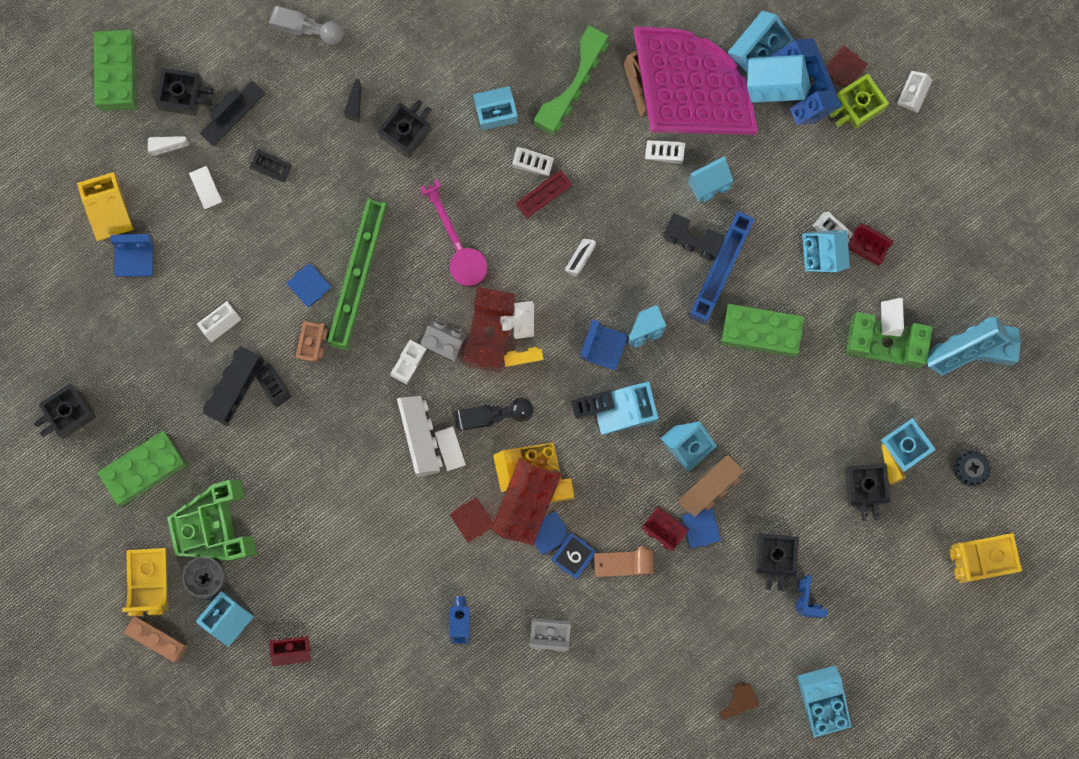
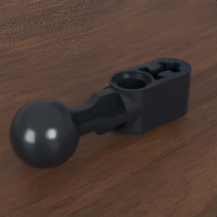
[455,397,534,431]

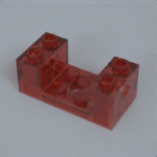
[463,287,516,373]

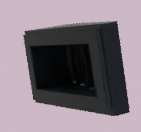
[344,79,362,122]
[249,149,292,183]
[256,363,292,407]
[571,390,615,419]

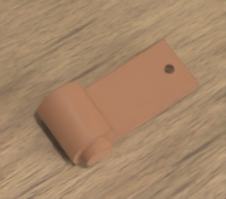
[594,546,654,577]

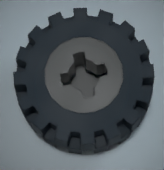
[954,451,991,486]

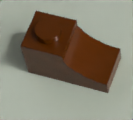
[718,681,759,720]

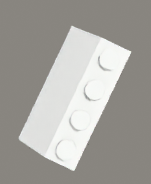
[397,396,443,478]

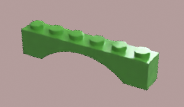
[534,25,610,136]

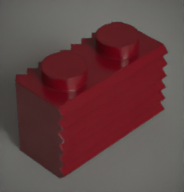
[269,635,312,666]

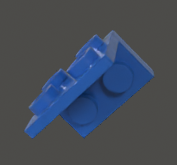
[111,234,153,277]
[580,319,628,371]
[795,575,827,619]

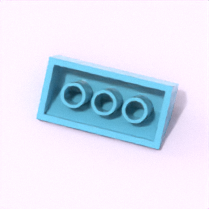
[927,317,1011,376]

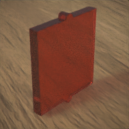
[826,46,868,88]
[450,497,495,543]

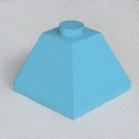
[661,422,717,472]

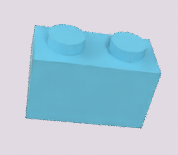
[688,157,733,202]
[975,322,1021,366]
[881,418,936,472]

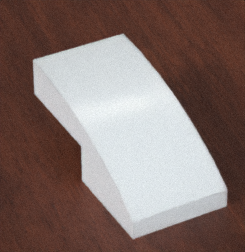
[189,166,222,209]
[390,340,426,384]
[435,426,466,471]

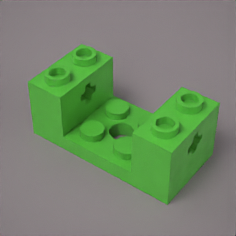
[845,312,933,369]

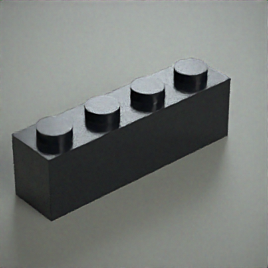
[202,346,265,427]

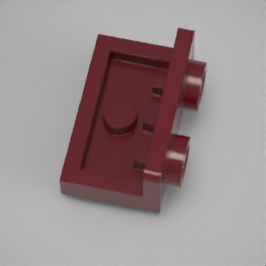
[848,223,894,266]
[642,505,689,551]

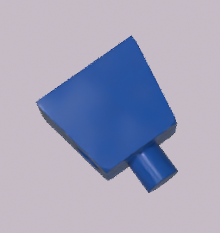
[449,596,470,644]

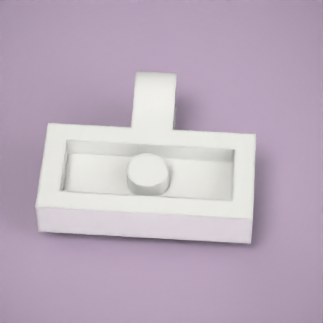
[500,301,534,339]

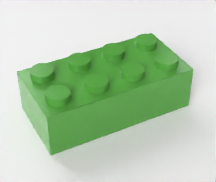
[94,30,137,111]
[720,304,804,358]
[97,431,188,507]

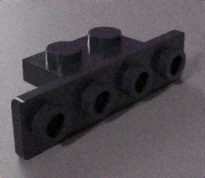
[200,81,265,146]

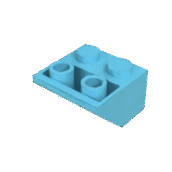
[473,86,518,131]
[802,230,850,272]
[628,305,666,348]
[196,591,254,647]

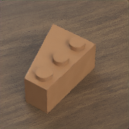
[624,50,648,118]
[678,455,744,517]

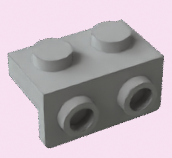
[420,320,467,361]
[530,618,571,652]

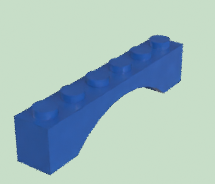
[689,211,755,325]

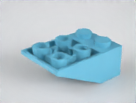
[595,382,658,435]
[797,666,851,737]

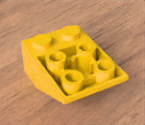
[77,172,134,241]
[493,442,562,492]

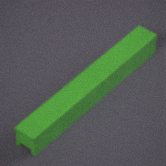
[328,198,388,350]

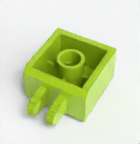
[829,73,889,130]

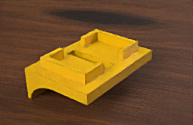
[504,347,544,367]

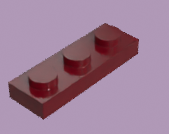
[516,170,572,219]

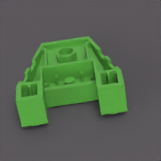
[167,480,257,560]

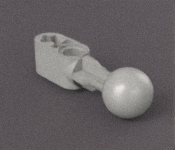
[268,6,344,45]

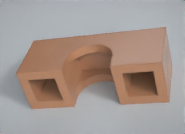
[124,616,188,663]

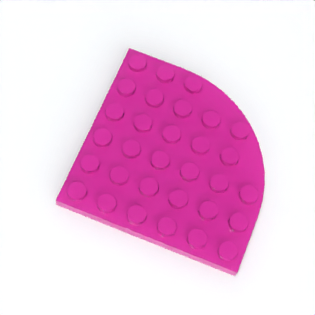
[634,27,758,135]

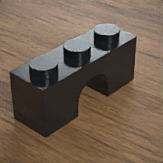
[663,213,725,260]

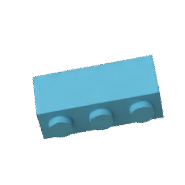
[728,11,794,73]
[747,55,811,102]

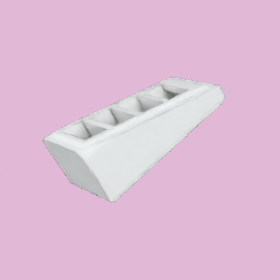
[148,136,189,156]
[645,140,685,164]
[512,147,554,177]
[813,211,852,243]

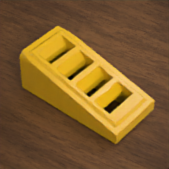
[882,444,906,485]

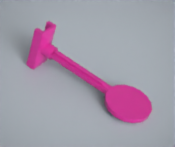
[420,179,487,286]

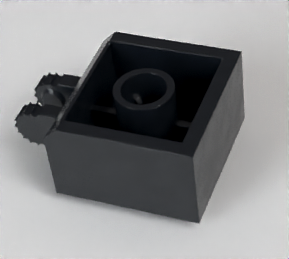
[155,68,214,116]
[378,100,432,159]
[34,383,96,439]
[845,463,890,521]
[755,533,799,591]

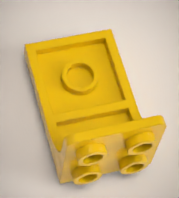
[950,533,1022,583]
[122,548,169,616]

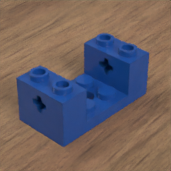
[770,38,842,125]

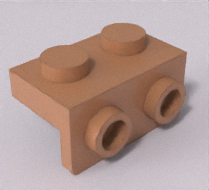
[295,321,329,363]

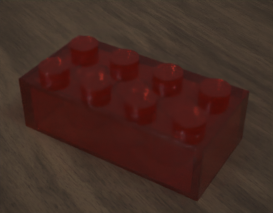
[491,458,561,545]

